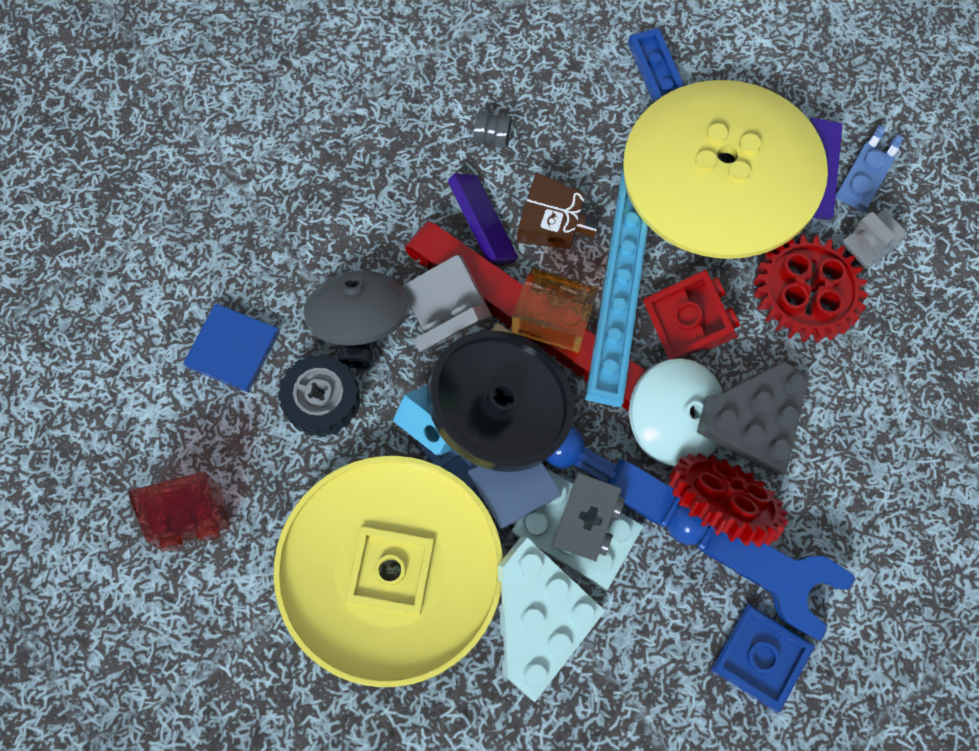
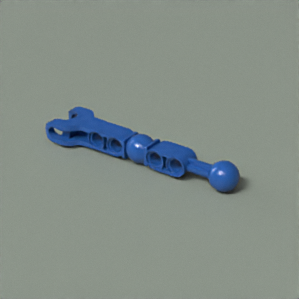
[546,425,856,640]

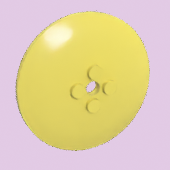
[623,80,828,259]
[274,456,503,687]

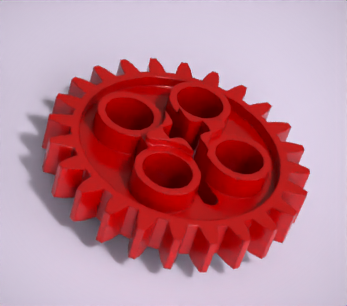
[753,235,869,343]
[669,453,788,547]

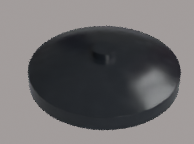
[427,330,574,472]

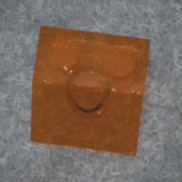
[511,268,599,353]

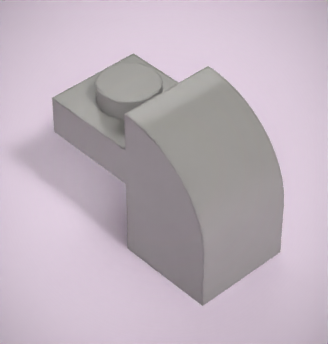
[842,209,908,269]

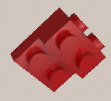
[642,270,741,360]

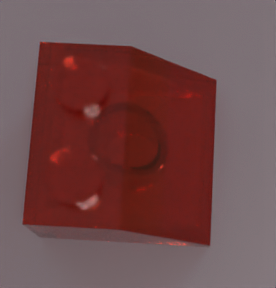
[128,471,230,551]

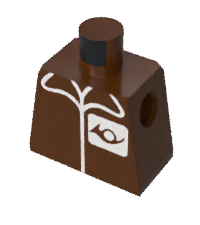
[516,173,600,249]

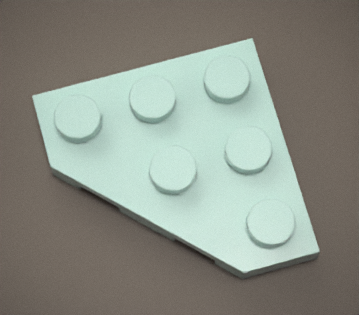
[498,536,605,702]

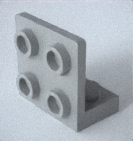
[403,255,492,352]

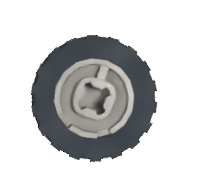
[278,354,360,437]

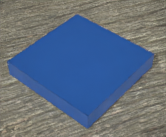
[183,303,280,393]
[710,604,815,713]

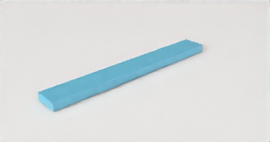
[585,167,648,407]

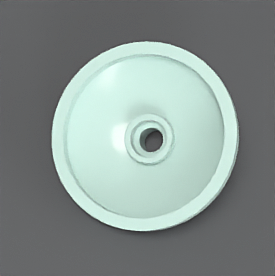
[629,359,723,467]

